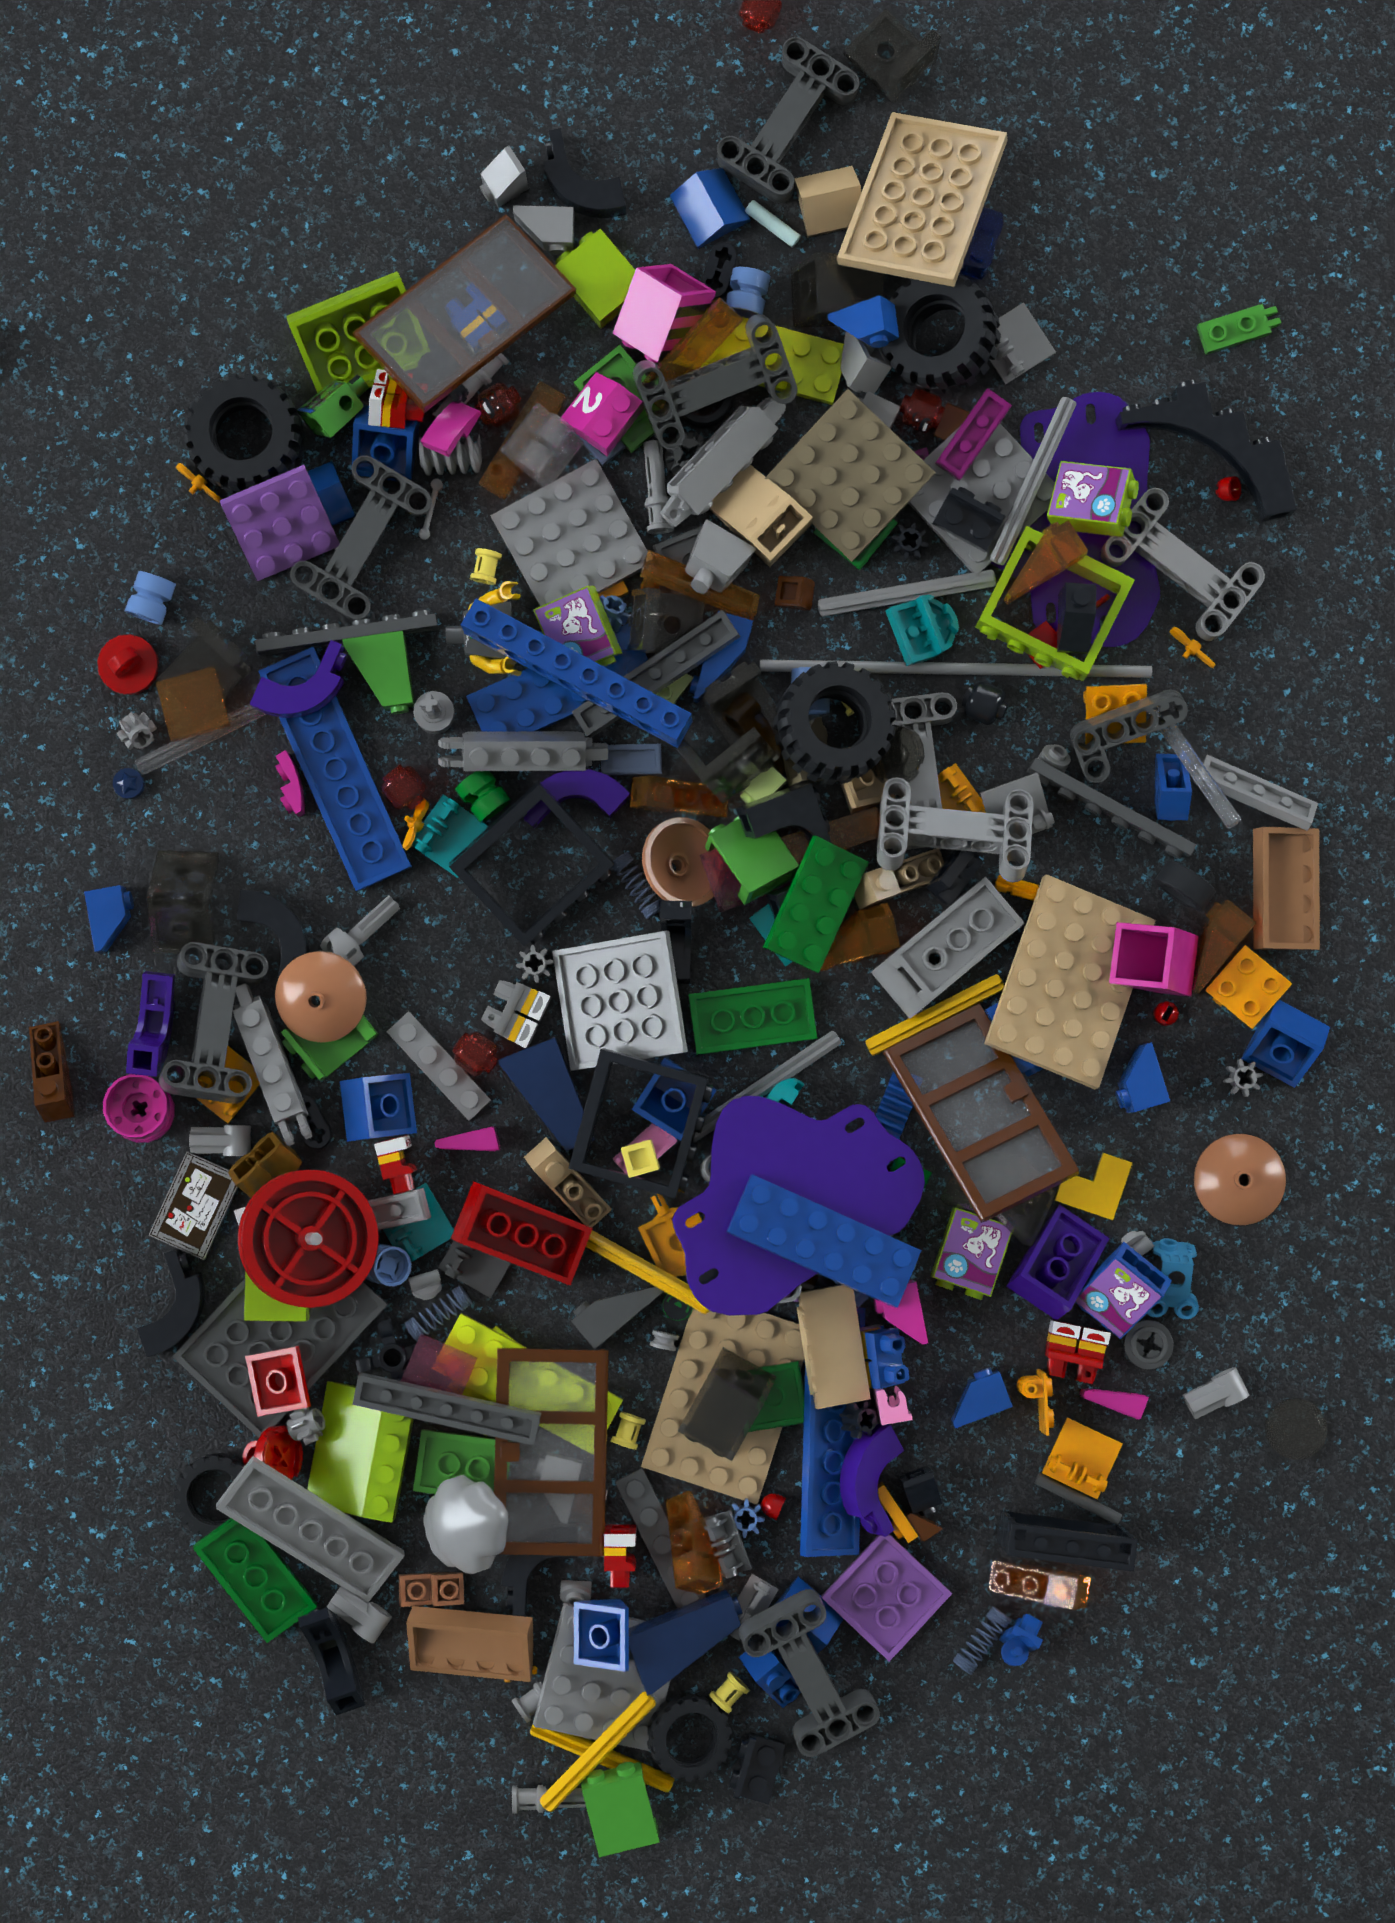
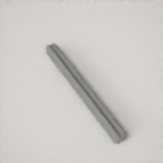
[990,397,1076,565]
[818,569,996,617]
[693,1031,841,1143]

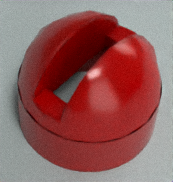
[1215,476,1241,501]
[1153,1001,1179,1026]
[761,1493,786,1520]

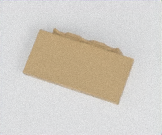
[797,1284,871,1409]

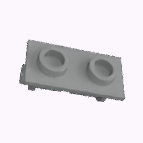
[729,1574,779,1640]

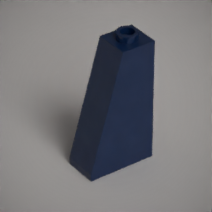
[498,1038,596,1151]
[629,1590,743,1696]

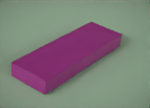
[935,388,1012,481]

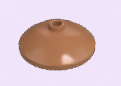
[642,817,725,907]
[275,951,367,1043]
[1194,1134,1286,1225]

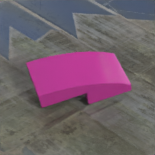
[420,401,481,457]
[275,750,305,817]

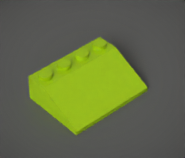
[286,271,430,393]
[307,1381,414,1523]

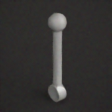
[418,479,443,540]

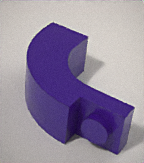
[249,640,347,718]
[524,769,631,829]
[126,971,175,1077]
[840,1423,904,1537]

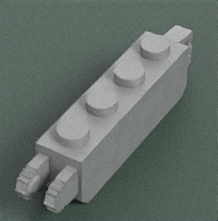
[660,397,786,527]
[438,731,608,771]
[233,983,312,1146]

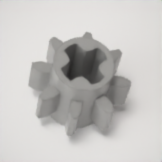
[117,712,157,750]
[516,945,554,983]
[1223,1059,1263,1097]
[287,1407,325,1445]

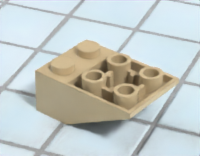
[709,465,813,567]

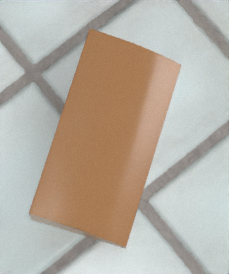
[1253,827,1320,950]
[406,1606,533,1682]

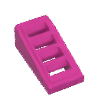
[434,1126,501,1151]
[1080,1388,1149,1420]

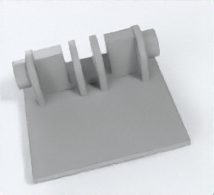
[989,302,1056,385]
[980,773,1055,839]

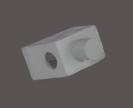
[685,519,756,594]

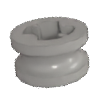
[650,1330,679,1351]

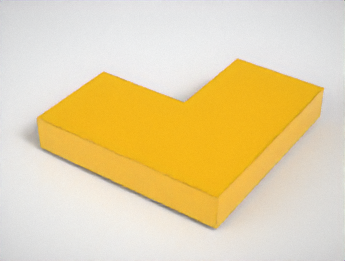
[1054,1153,1132,1220]

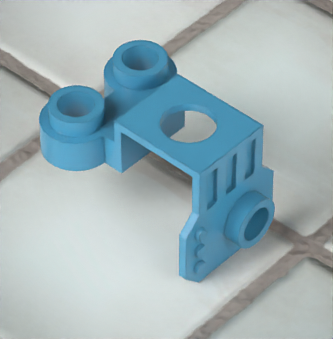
[1147,1238,1199,1319]

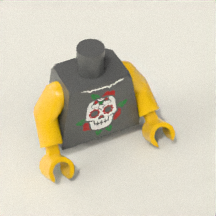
[446,581,522,676]

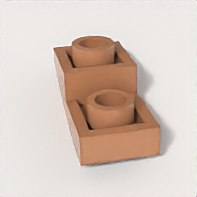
[398,1572,464,1607]

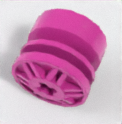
[103,1074,175,1143]

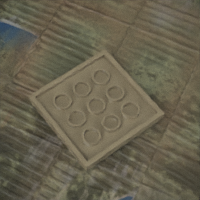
[765,389,936,562]

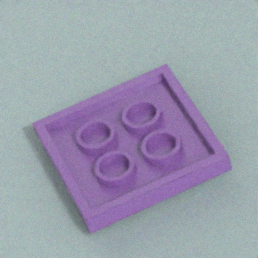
[220,465,340,581]
[821,1534,952,1662]

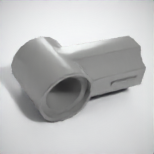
[189,1125,251,1156]
[1183,1367,1249,1419]
[327,1586,392,1643]

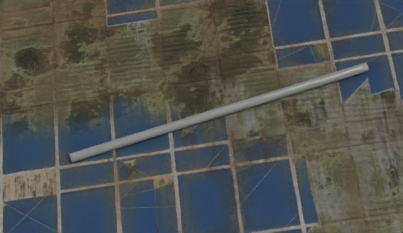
[759,659,1152,678]

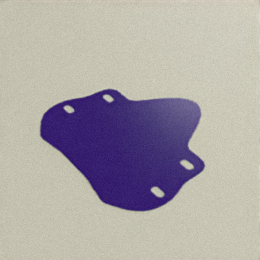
[991,392,1160,647]
[672,1096,925,1316]

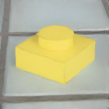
[621,1139,660,1178]

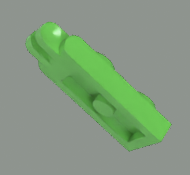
[1197,304,1282,355]

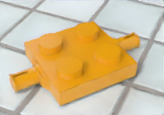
[638,1194,702,1277]

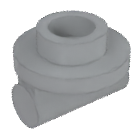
[1037,744,1071,773]
[1121,1231,1155,1256]
[408,1269,442,1300]
[560,1580,592,1605]

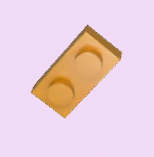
[878,1482,918,1543]

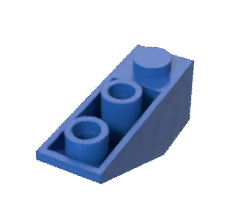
[689,611,753,703]

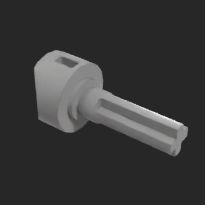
[413,691,455,735]
[320,895,400,966]

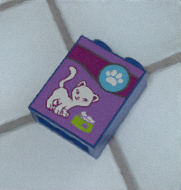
[1075,1242,1172,1339]

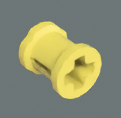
[470,548,502,585]
[611,1412,646,1450]
[709,1671,750,1714]

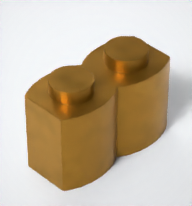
[228,1132,302,1198]

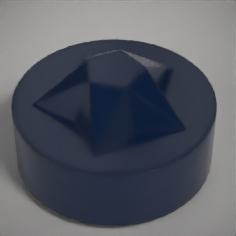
[113,768,145,799]

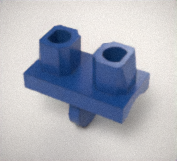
[999,1614,1043,1667]

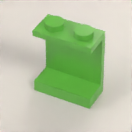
[705,816,800,905]
[281,1015,379,1080]
[581,1762,660,1857]

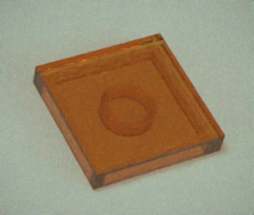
[156,666,231,742]

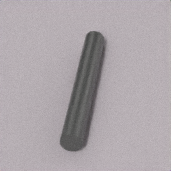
[1034,1472,1122,1525]

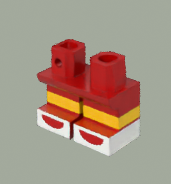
[368,369,429,429]
[374,1134,417,1194]
[1045,1319,1111,1384]
[604,1524,637,1588]

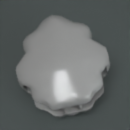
[423,1475,508,1574]

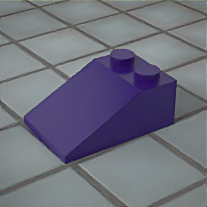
[1006,1204,1110,1321]

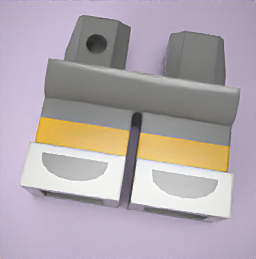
[481,980,552,1049]

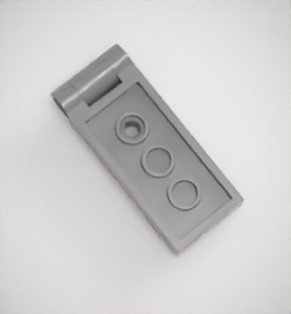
[871,876,1025,1019]

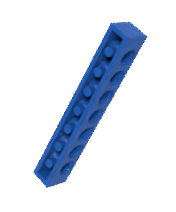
[461,598,693,748]

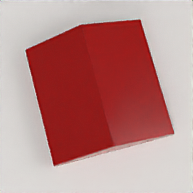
[245,1346,311,1417]

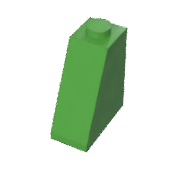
[342,631,415,714]

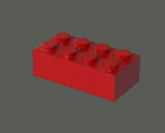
[451,1181,593,1285]

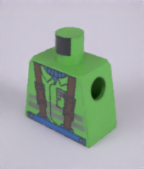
[297,374,369,438]

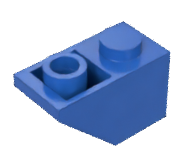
[738,1650,801,1708]

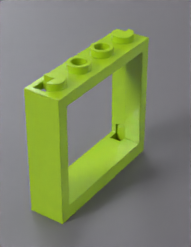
[975,526,1135,681]

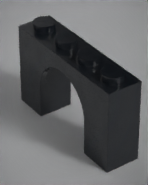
[736,782,835,920]

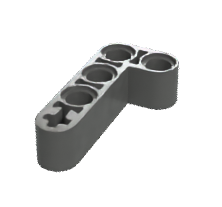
[1070,690,1188,783]

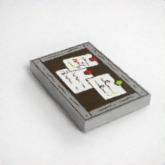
[149,1151,238,1260]

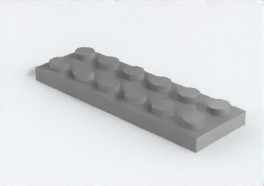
[216,1456,405,1603]

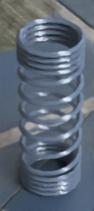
[611,852,661,919]
[404,1285,472,1342]
[953,1606,1012,1675]

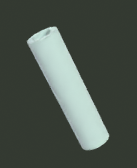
[745,200,801,248]

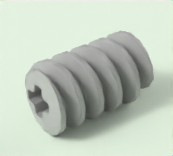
[419,434,482,476]

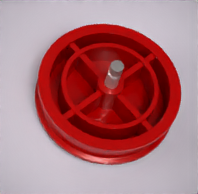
[238,1170,379,1308]

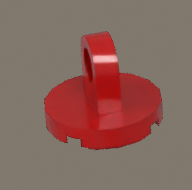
[97,634,159,695]
[242,1425,303,1480]

